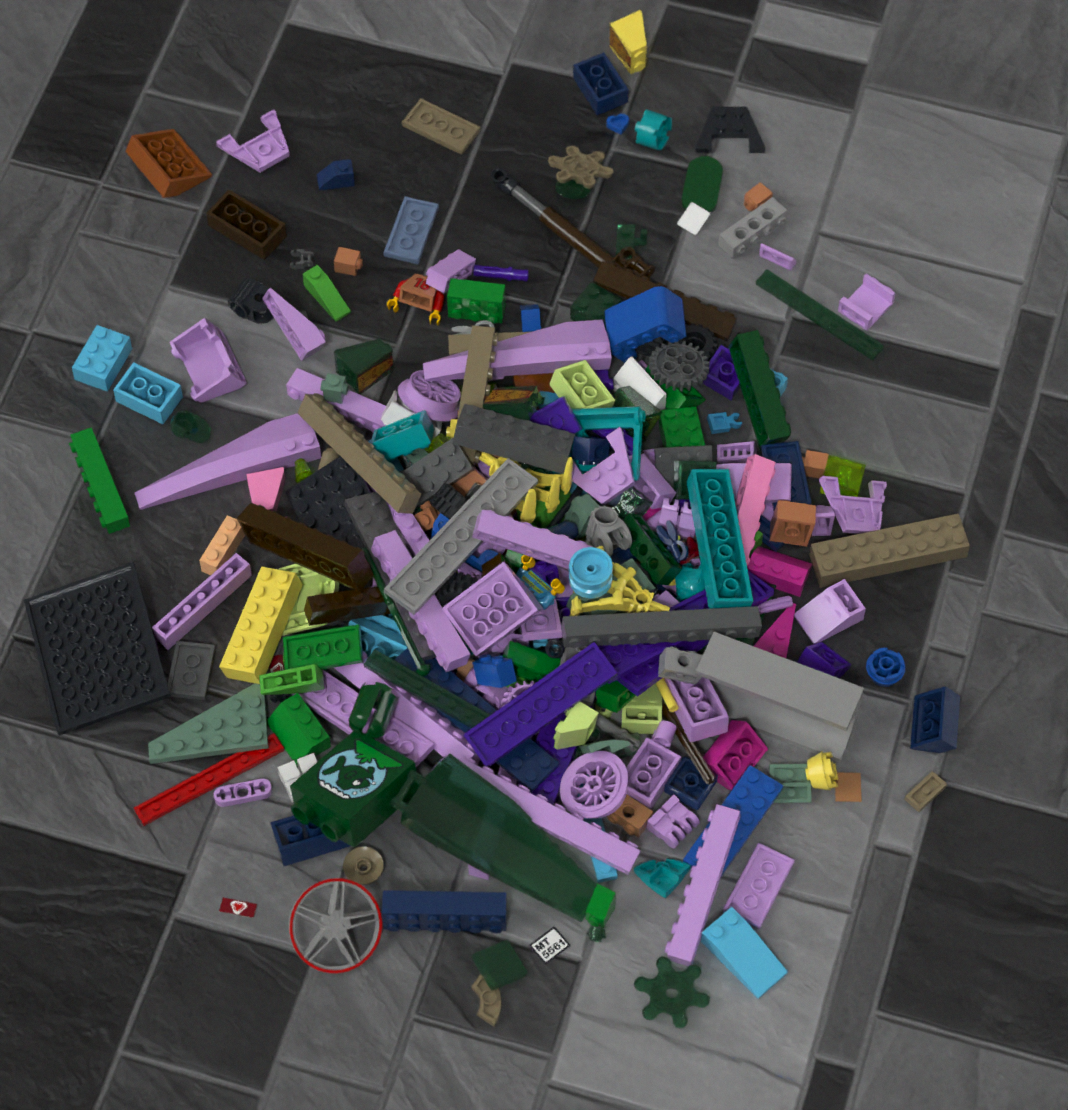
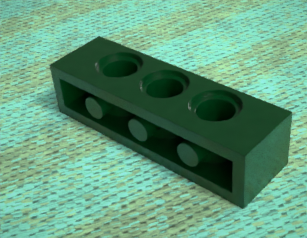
[620,513,683,585]

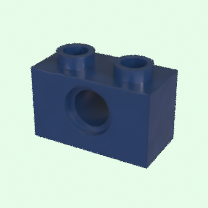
[572,436,610,465]

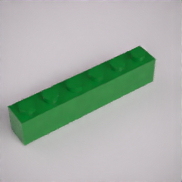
[69,427,130,534]

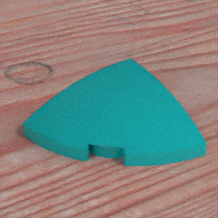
[634,859,691,898]

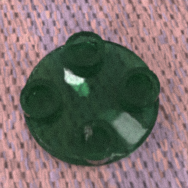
[555,180,591,199]

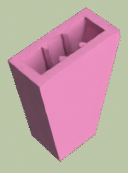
[246,467,286,511]

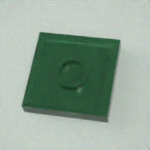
[471,939,528,991]

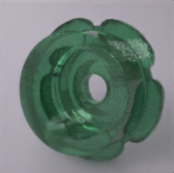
[586,927,606,942]

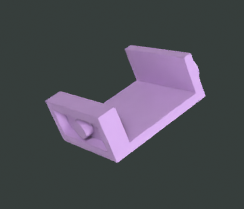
[838,274,895,331]

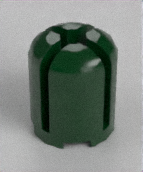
[348,682,399,739]

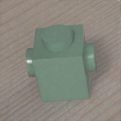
[320,373,349,404]

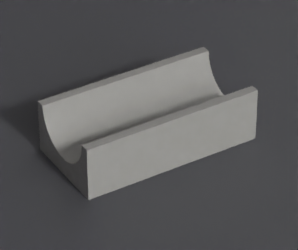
[696,632,864,763]

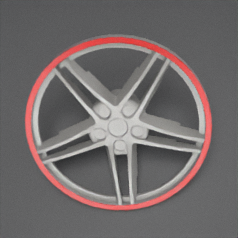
[288,878,382,973]

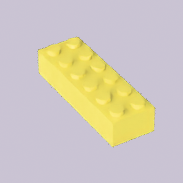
[219,567,303,684]

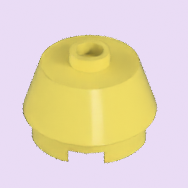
[805,751,838,790]

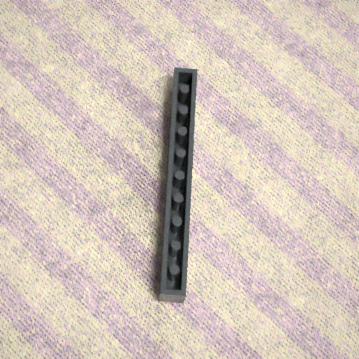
[561,606,762,648]

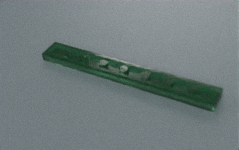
[756,269,884,361]
[364,649,490,729]

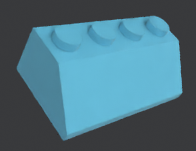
[348,618,408,684]

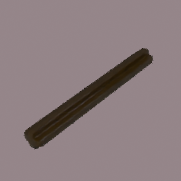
[662,704,716,785]

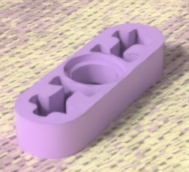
[214,779,272,807]

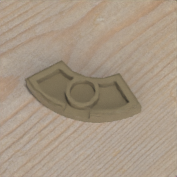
[472,970,501,1027]

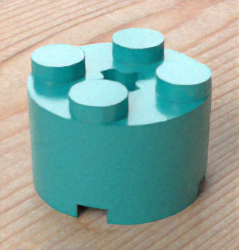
[635,109,672,150]

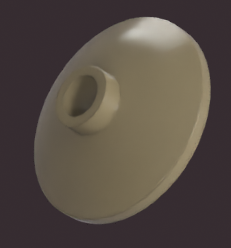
[343,847,384,885]

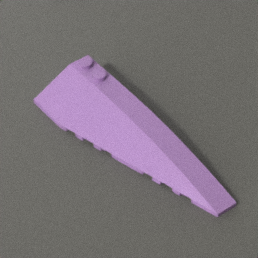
[423,320,612,381]
[135,414,321,510]

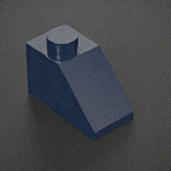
[317,159,355,191]

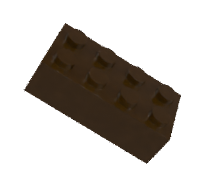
[206,190,287,260]

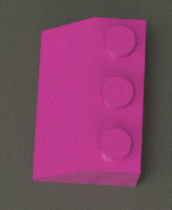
[747,546,813,597]
[703,720,768,791]

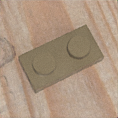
[904,771,947,812]

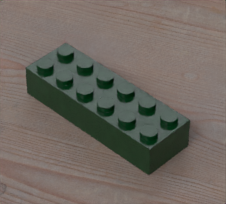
[728,330,791,451]

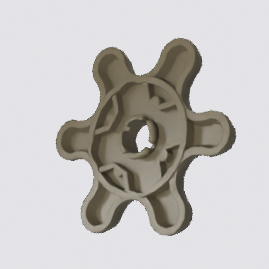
[548,146,613,189]

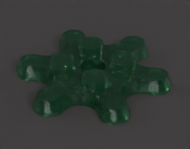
[634,956,710,1029]

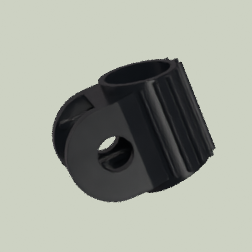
[228,278,274,324]

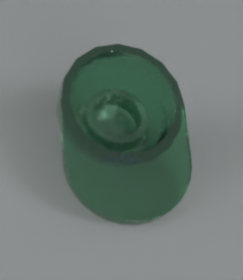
[170,410,211,443]

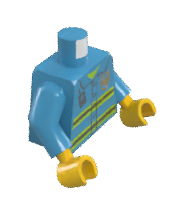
[516,555,565,610]

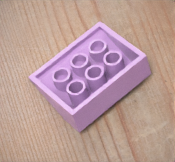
[442,562,543,656]

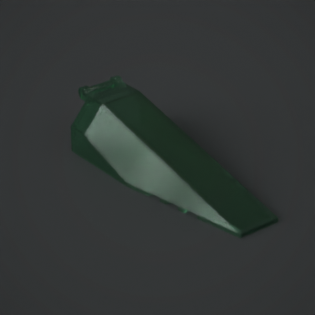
[389,753,597,922]

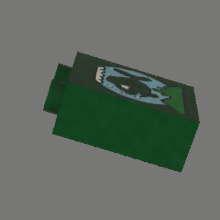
[290,732,420,848]

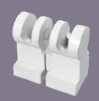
[277,753,317,802]

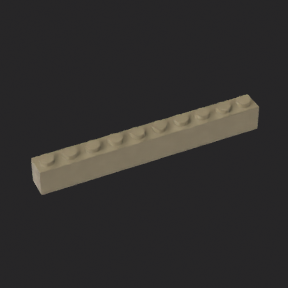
[297,393,421,514]

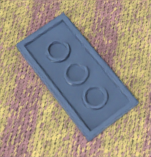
[384,197,439,264]

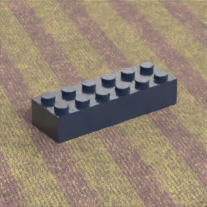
[382,890,507,933]

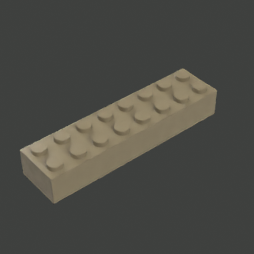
[809,513,970,588]

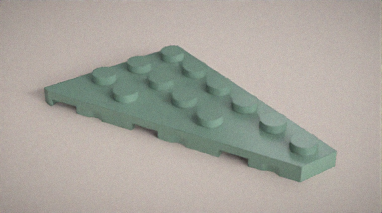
[148,683,269,764]

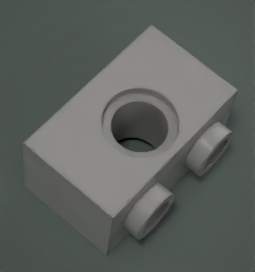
[658,647,703,684]

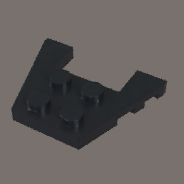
[696,106,765,153]

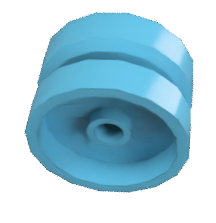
[569,547,613,599]

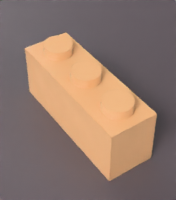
[199,515,245,575]

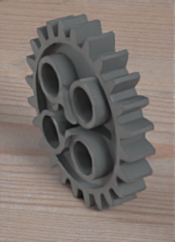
[649,341,710,392]

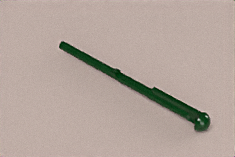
[362,547,431,676]

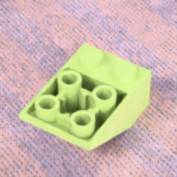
[621,684,662,734]

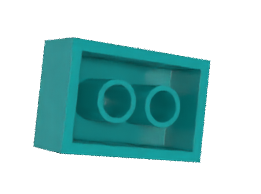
[370,410,435,462]

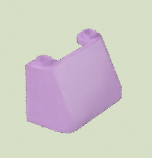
[169,318,247,403]

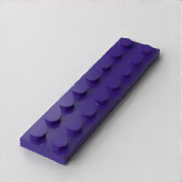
[463,642,618,767]

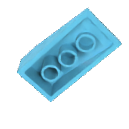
[701,907,788,999]

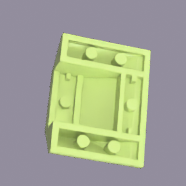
[279,564,339,636]

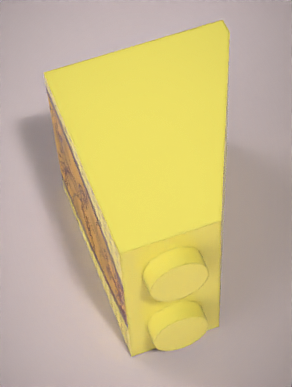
[610,10,646,74]

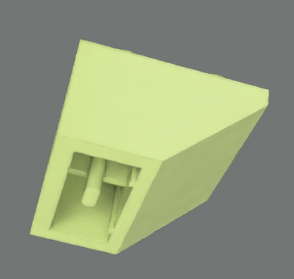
[553,702,598,750]

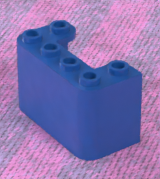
[605,286,686,363]

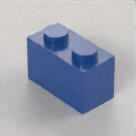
[472,654,517,688]

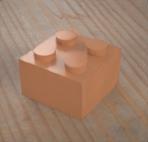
[769,500,816,547]

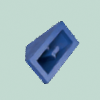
[520,304,541,332]

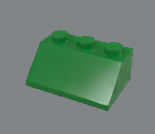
[645,365,706,409]
[267,693,331,767]

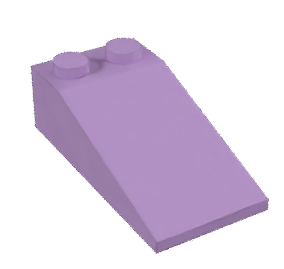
[262,288,326,361]
[712,463,792,503]

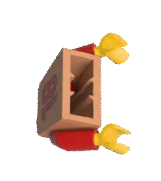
[387,274,444,326]

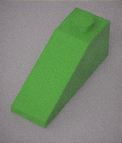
[303,265,351,322]
[259,664,324,695]

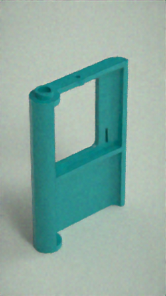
[528,406,646,483]

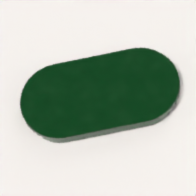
[682,156,723,213]

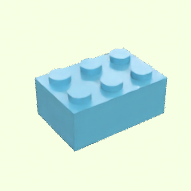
[72,325,132,392]
[113,362,183,424]

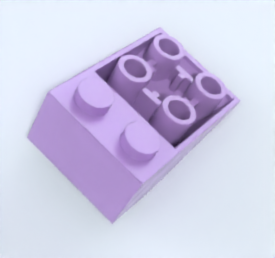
[794,579,866,644]

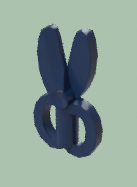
[656,520,688,563]

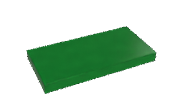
[283,624,363,670]

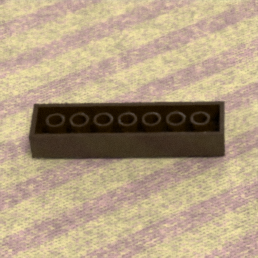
[236,503,374,592]

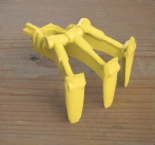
[479,452,573,523]
[570,546,670,616]

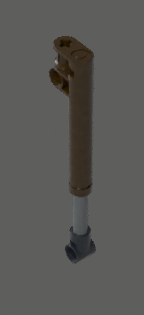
[491,167,655,278]

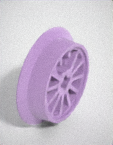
[398,370,461,421]
[560,751,628,818]

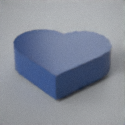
[606,114,629,135]

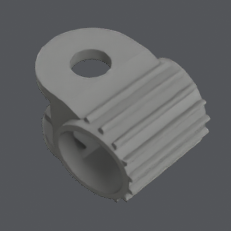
[585,506,632,557]

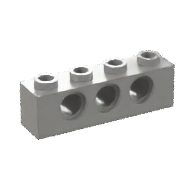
[718,197,787,259]

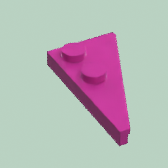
[754,603,796,658]

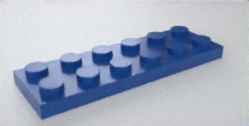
[683,765,784,877]

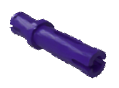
[473,265,529,282]

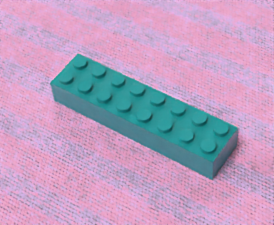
[687,469,753,609]

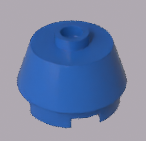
[866,648,905,687]

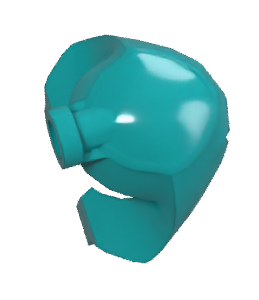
[675,562,705,602]

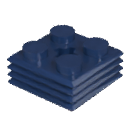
[664,756,718,810]

